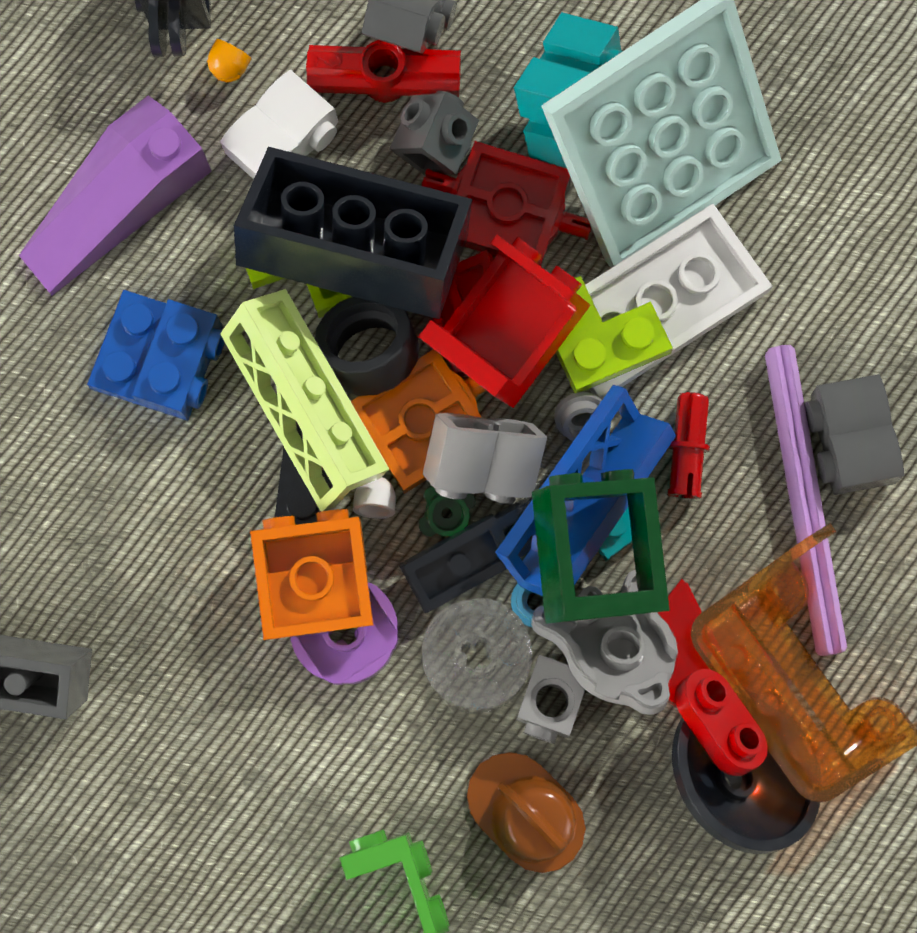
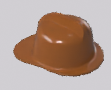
[467,752,586,873]

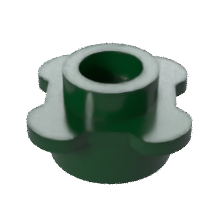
[418,485,475,537]

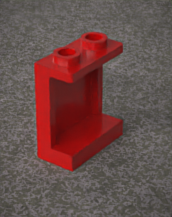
[418,234,591,408]

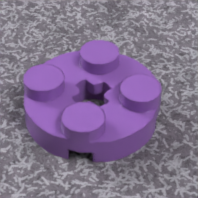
[291,582,398,685]

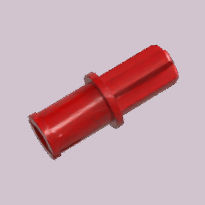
[667,392,710,499]

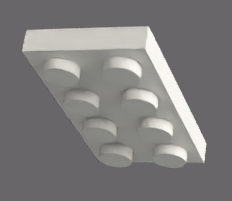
[585,204,772,399]

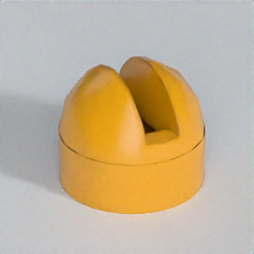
[207,39,252,82]

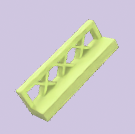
[220,289,389,512]

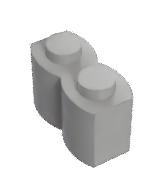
[423,413,547,503]

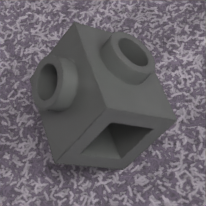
[390,91,479,175]

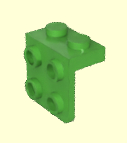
[339,829,450,933]

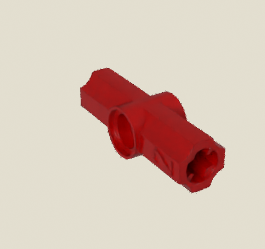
[306,40,461,103]

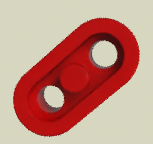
[675,669,767,776]

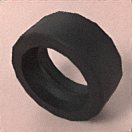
[315,296,419,396]

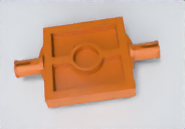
[351,349,486,494]

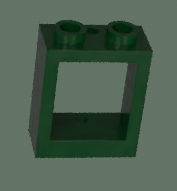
[532,469,670,624]

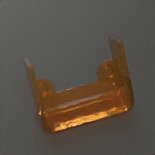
[691,523,917,802]

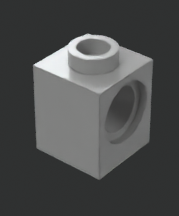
[516,655,585,744]

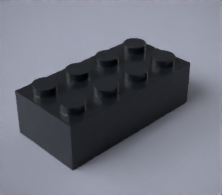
[233,146,472,319]

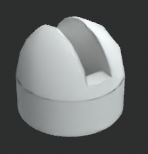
[353,477,396,519]

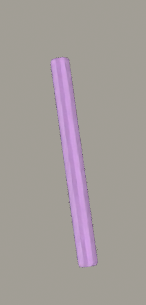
[765,345,847,656]

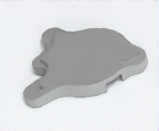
[531,570,678,715]

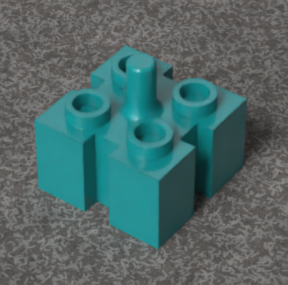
[514,12,623,169]

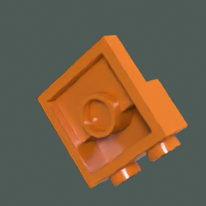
[250,509,374,640]

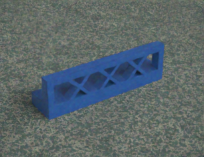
[495,385,676,596]

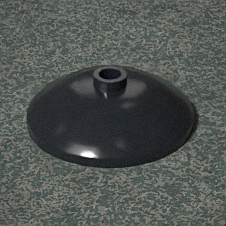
[672,689,822,854]

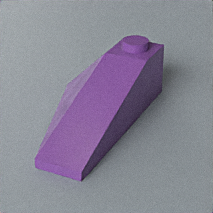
[19,95,212,296]

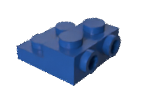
[87,290,225,421]

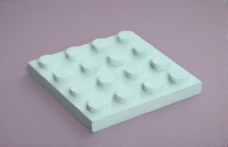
[541,0,782,268]

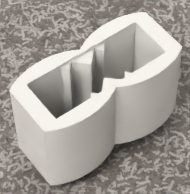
[220,70,338,179]

